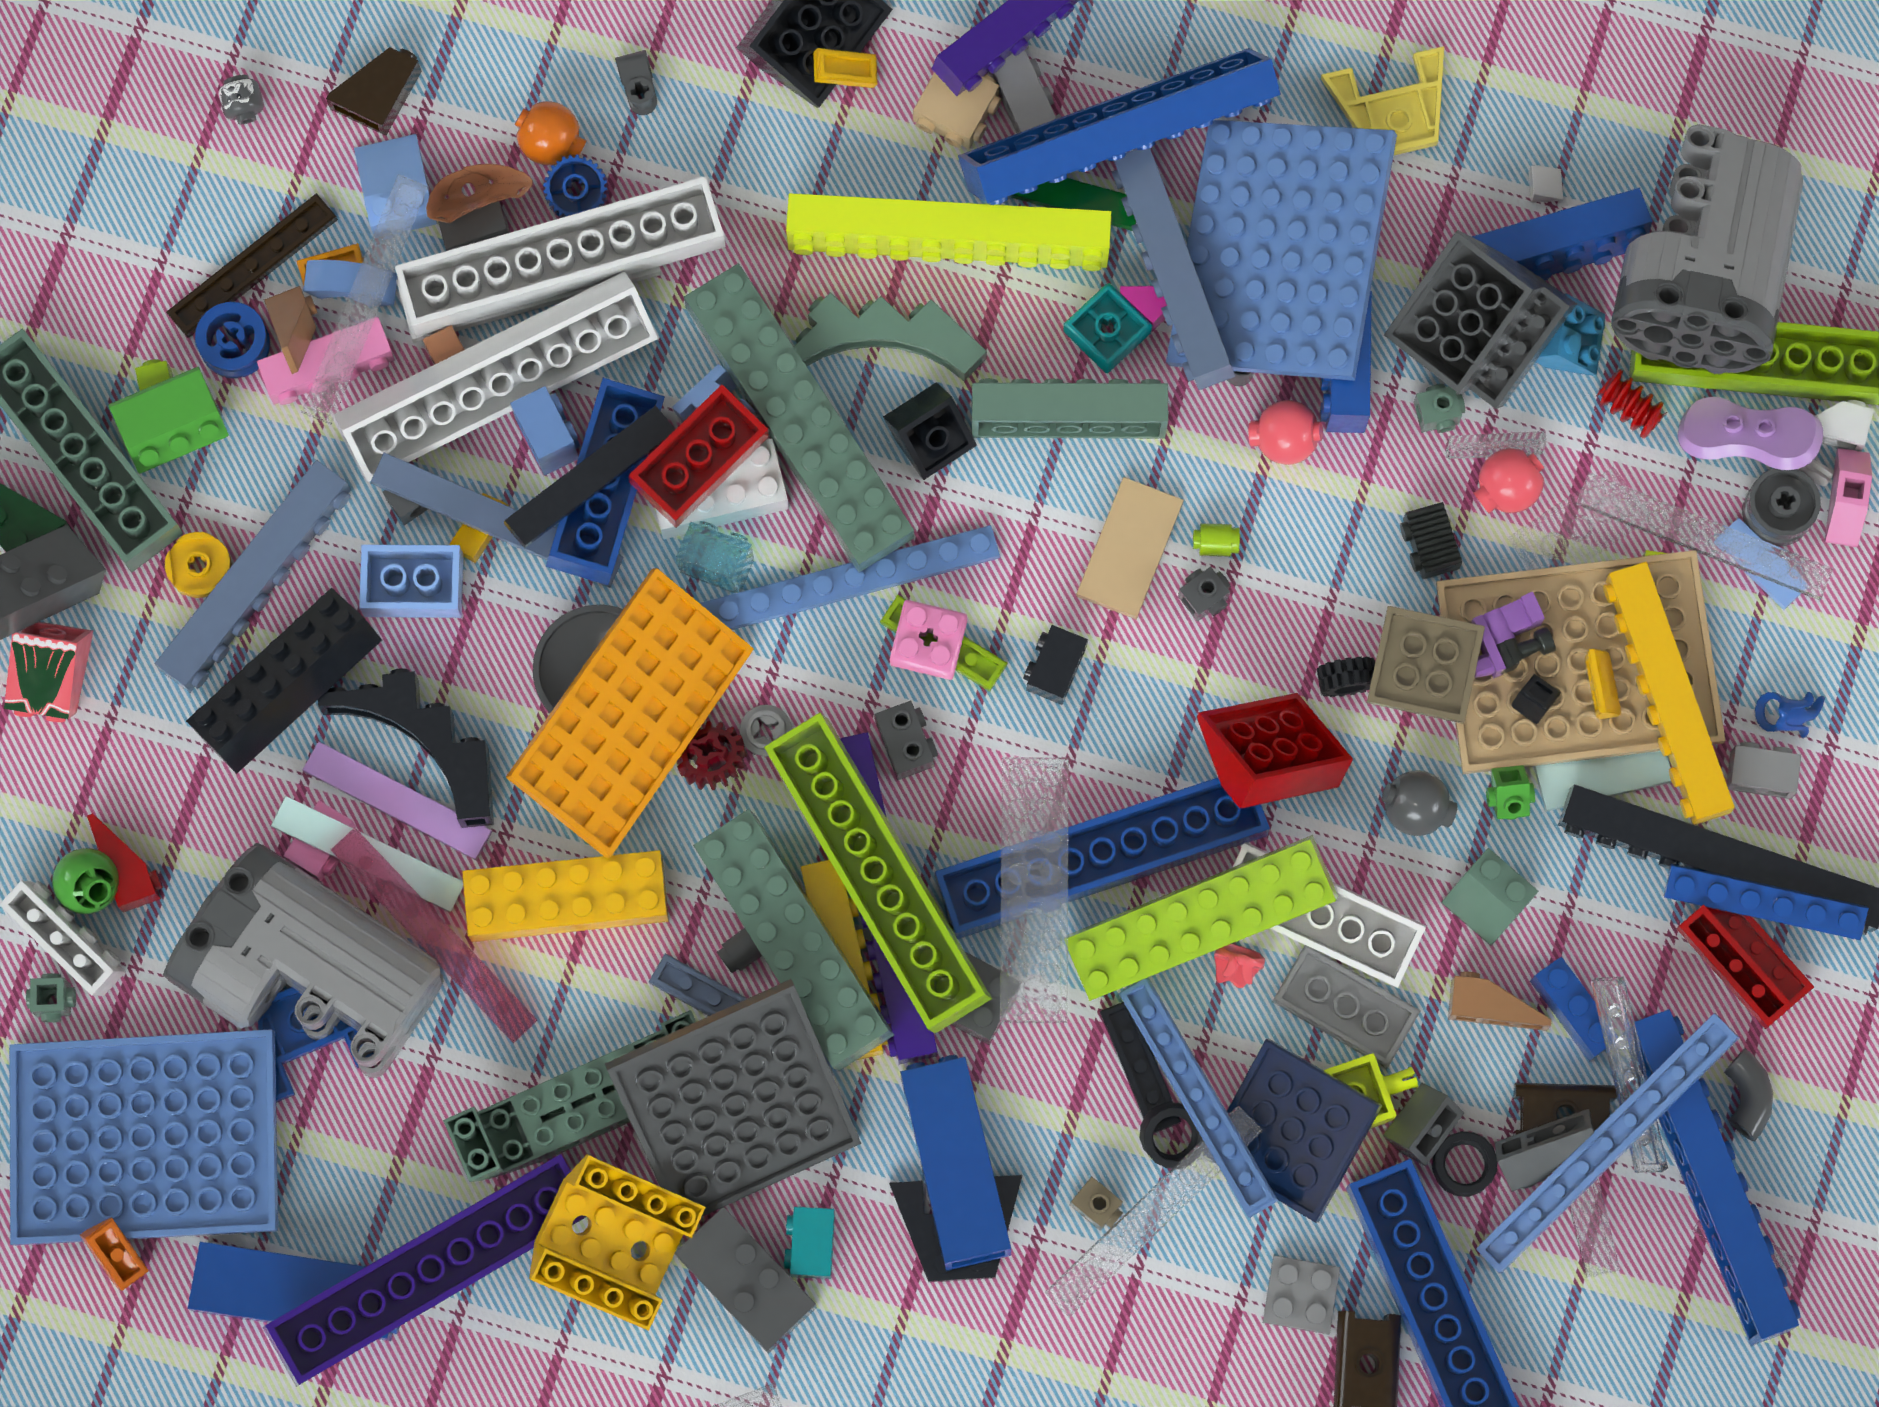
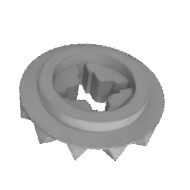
[740,705,792,757]

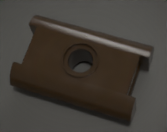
[1513,1083,1617,1135]
[1334,1311,1401,1407]

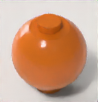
[514,101,586,165]

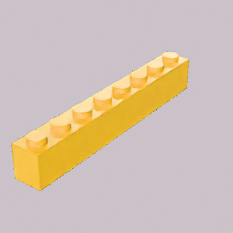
[1603,561,1735,825]

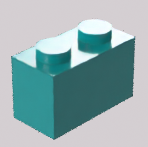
[784,1207,835,1279]

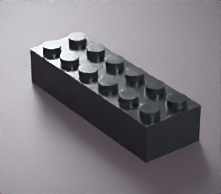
[186,588,382,774]

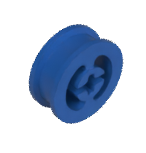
[195,302,270,378]

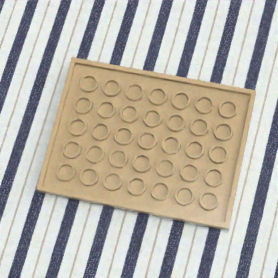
[1436,550,1725,775]

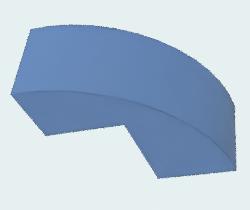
[303,260,398,308]

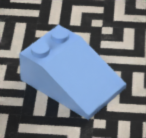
[354,134,437,239]

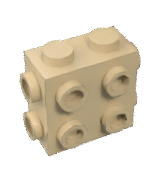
[913,72,1002,149]

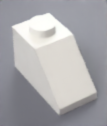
[1815,400,1874,451]

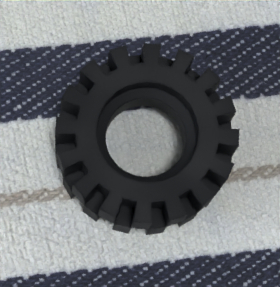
[1317,656,1375,697]

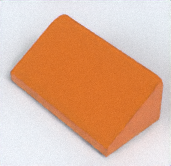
[80,1217,149,1291]

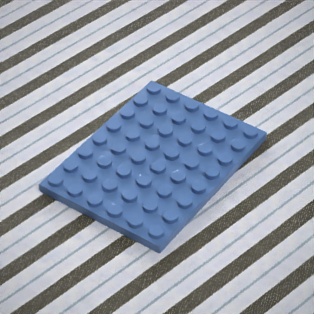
[1166,120,1397,381]
[9,1029,278,1246]

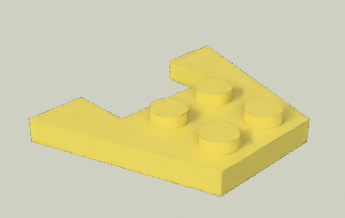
[1321,46,1444,155]

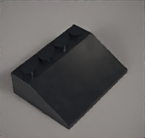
[736,0,893,108]

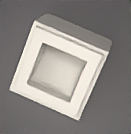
[1528,165,1563,202]

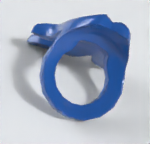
[1755,692,1825,738]

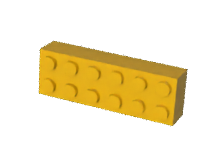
[462,850,669,942]

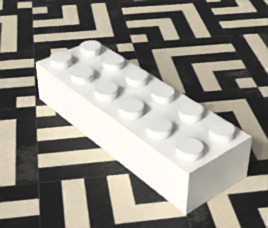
[1233,842,1426,988]

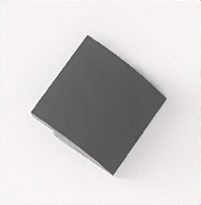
[1384,230,1577,409]

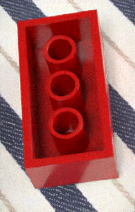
[629,384,769,528]

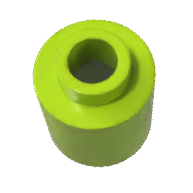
[1193,523,1240,557]

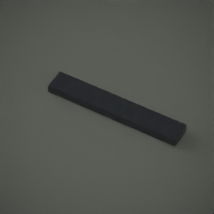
[504,406,675,549]

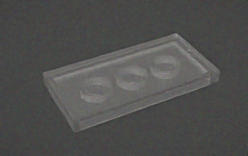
[1507,466,1651,570]

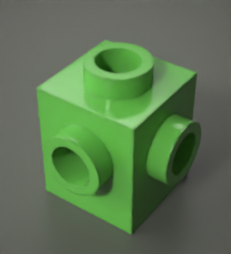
[1486,765,1535,820]

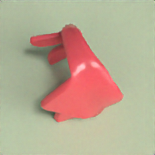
[1214,944,1265,988]

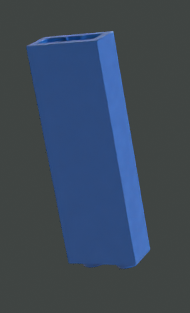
[900,1055,1011,1271]
[187,1242,400,1341]

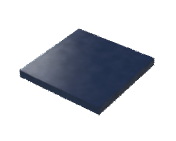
[1203,1038,1383,1223]

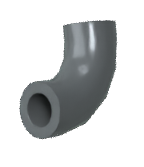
[1724,1048,1773,1141]

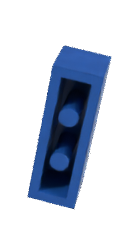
[1530,956,1621,1062]

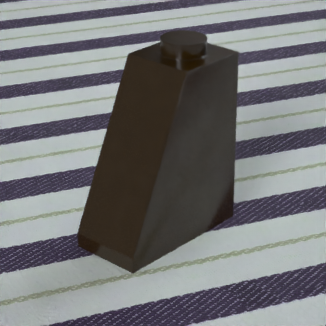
[326,47,422,136]

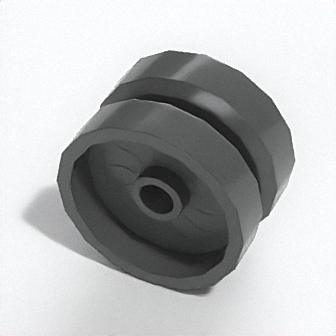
[1742,468,1821,547]

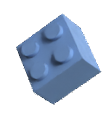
[510,386,581,476]

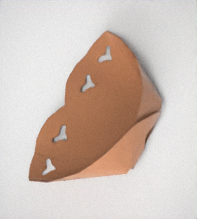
[426,164,533,223]

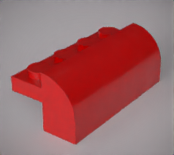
[1676,904,1814,1029]

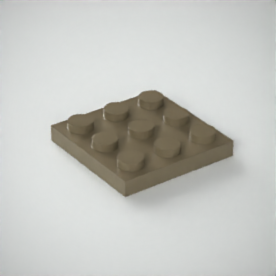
[1367,606,1485,724]

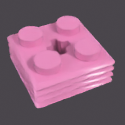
[890,600,967,680]

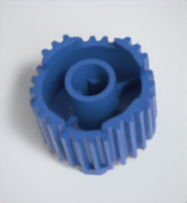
[543,154,609,218]

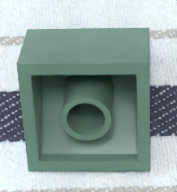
[1441,848,1539,946]

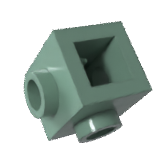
[1413,384,1465,433]
[26,973,76,1023]

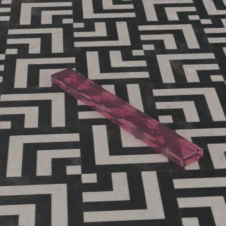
[330,827,538,1043]

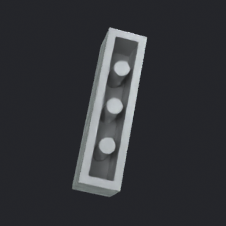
[989,46,1061,133]

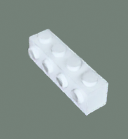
[0,880,126,996]

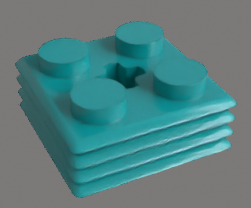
[1063,283,1152,373]

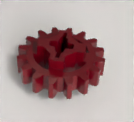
[677,721,747,790]

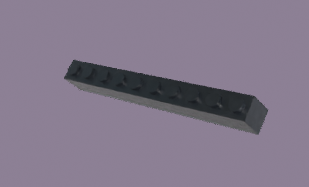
[1558,784,1879,935]

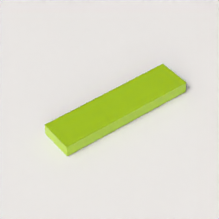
[880,595,1008,692]

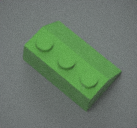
[108,366,229,474]

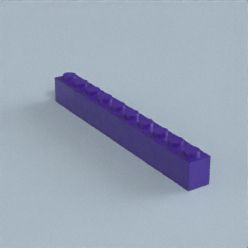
[840,732,938,1065]

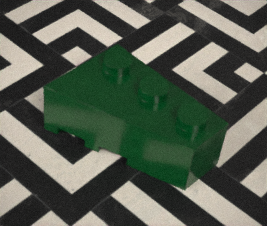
[0,483,73,552]

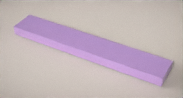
[303,741,492,861]

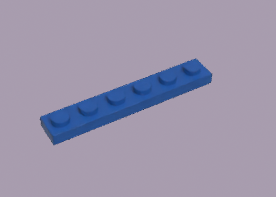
[1663,864,1869,941]

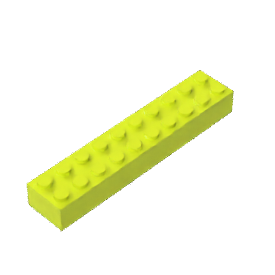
[786,193,1111,271]

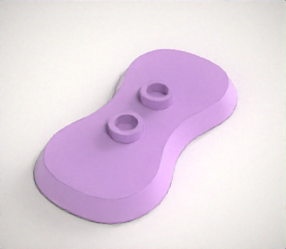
[1678,397,1823,470]

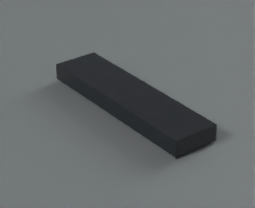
[1099,1002,1181,1134]

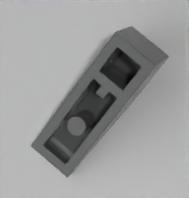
[1495,1109,1594,1192]

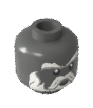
[218,75,264,124]

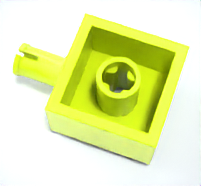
[1324,1053,1418,1129]

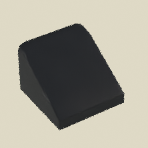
[1511,673,1561,724]

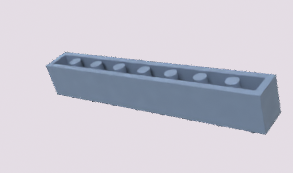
[1111,148,1235,390]
[154,460,351,693]

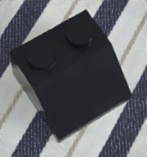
[883,382,977,480]

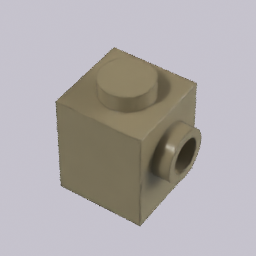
[1070,1177,1123,1231]

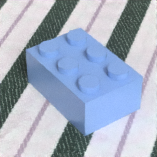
[359,545,464,618]

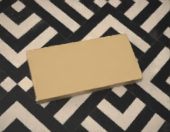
[1076,477,1184,620]

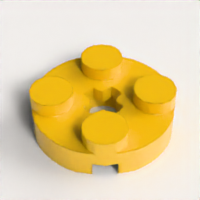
[165,532,232,598]

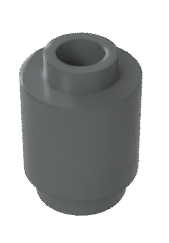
[717,928,762,973]

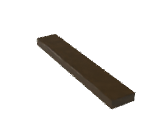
[166,193,338,338]

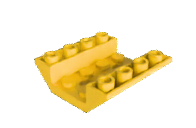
[529,1154,706,1331]

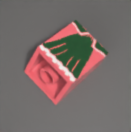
[4,622,93,722]

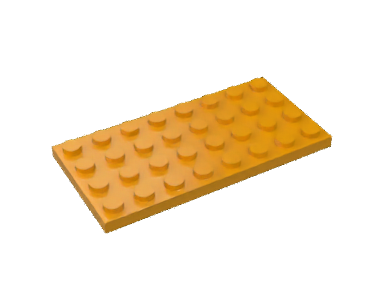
[506,568,754,858]

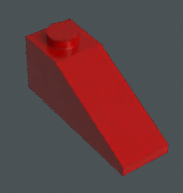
[87,813,163,913]

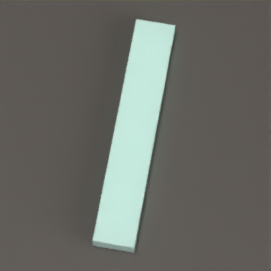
[271,796,463,912]

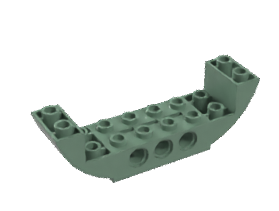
[443,1010,696,1182]

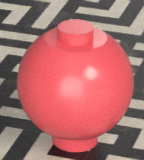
[1248,400,1323,465]
[1473,448,1544,513]

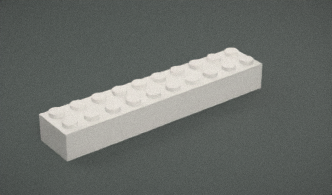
[395,176,726,337]
[334,272,658,482]

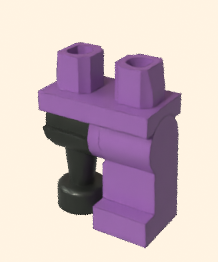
[1471,592,1556,679]

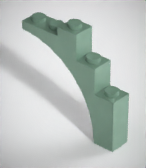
[794,292,987,381]

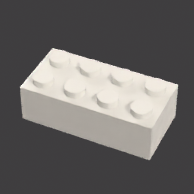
[656,438,789,539]

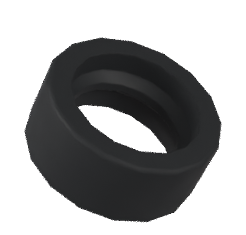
[1139,1102,1205,1169]
[1432,1131,1497,1197]

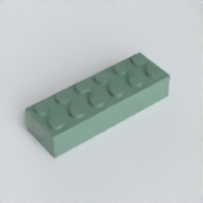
[972,378,1168,439]

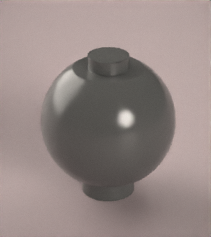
[1382,770,1457,836]

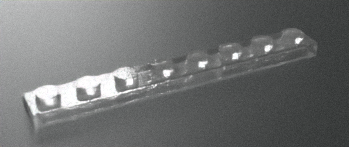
[301,174,428,425]
[1576,472,1833,601]
[1045,1105,1263,1318]

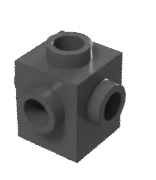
[1178,566,1231,622]

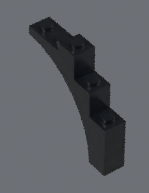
[318,668,494,828]

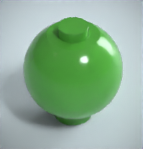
[52,848,119,914]

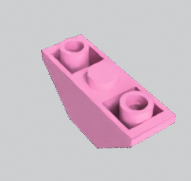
[1825,448,1872,547]

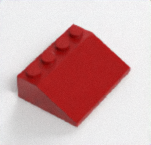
[1197,693,1353,809]

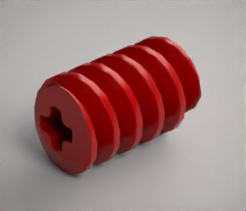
[1596,369,1667,439]

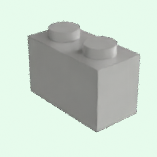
[1727,742,1801,799]

